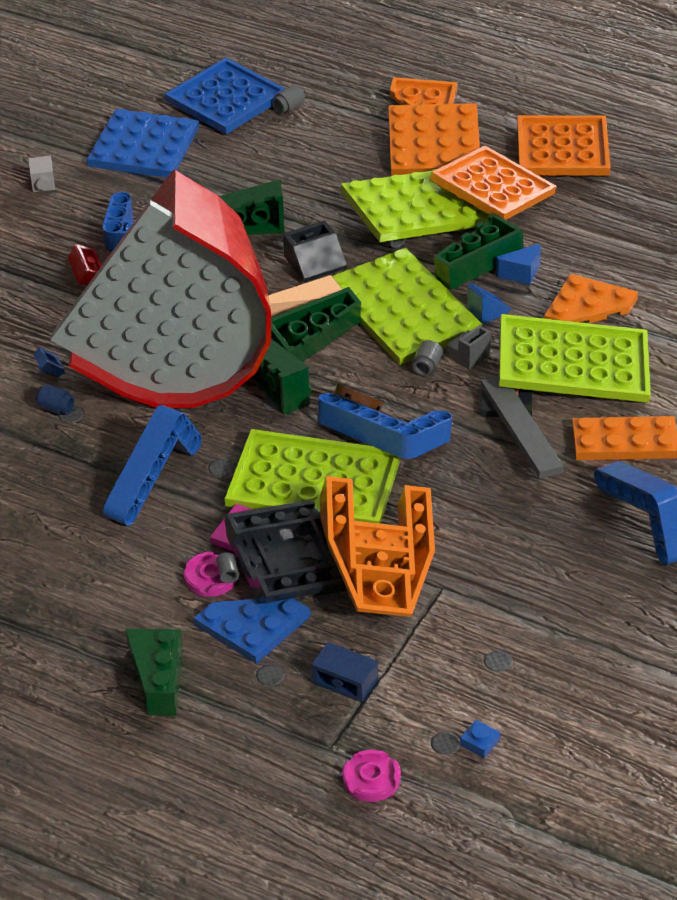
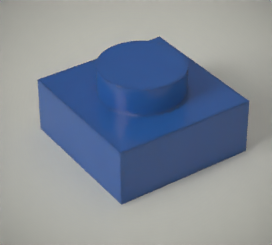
[33,348,65,377]
[460,720,500,758]

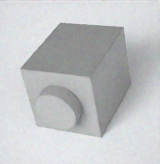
[28,156,55,192]

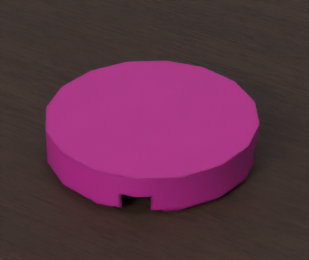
[184,552,237,597]
[342,750,401,802]

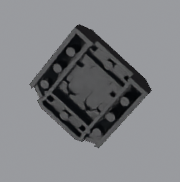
[224,500,346,604]

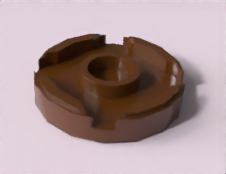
[334,384,384,411]

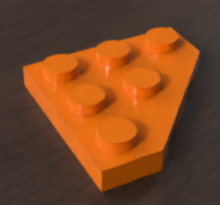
[390,77,457,105]
[544,274,638,323]

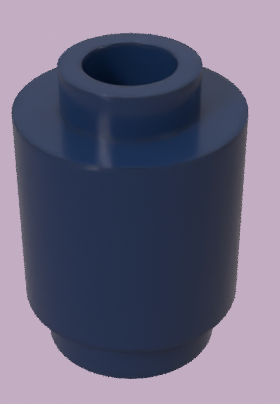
[35,384,75,415]

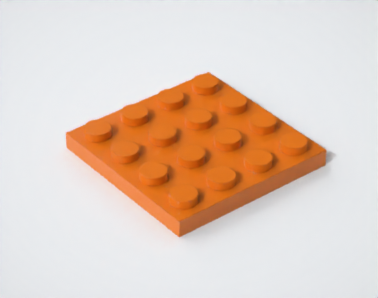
[389,103,480,175]
[517,115,610,176]
[430,146,557,220]

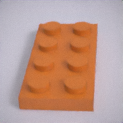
[572,416,677,460]

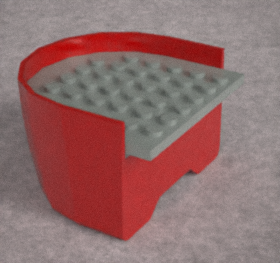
[50,170,271,408]

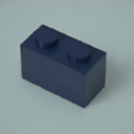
[312,642,378,703]

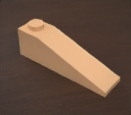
[269,275,342,318]

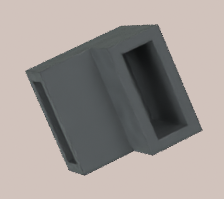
[447,325,491,370]

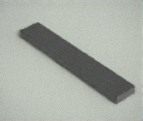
[481,376,564,479]

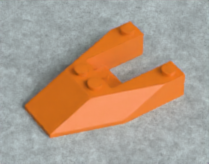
[320,476,435,617]

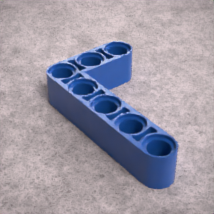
[103,192,134,251]
[317,393,452,459]
[103,405,202,526]
[594,461,677,566]

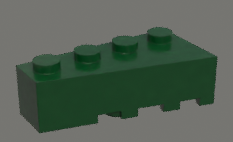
[219,179,285,235]
[434,213,524,290]
[271,287,361,362]
[251,339,312,415]

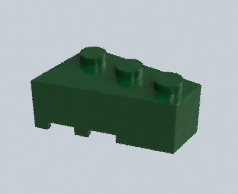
[126,629,184,716]

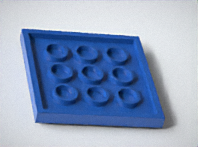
[165,58,285,134]
[87,109,199,178]

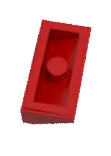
[68,245,102,285]

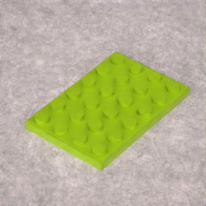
[340,169,490,242]
[332,248,482,365]
[499,314,651,403]
[225,429,401,524]

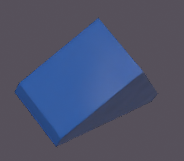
[496,244,541,285]
[467,282,511,325]

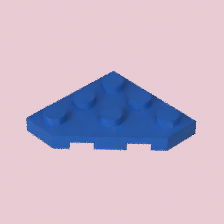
[194,598,311,664]

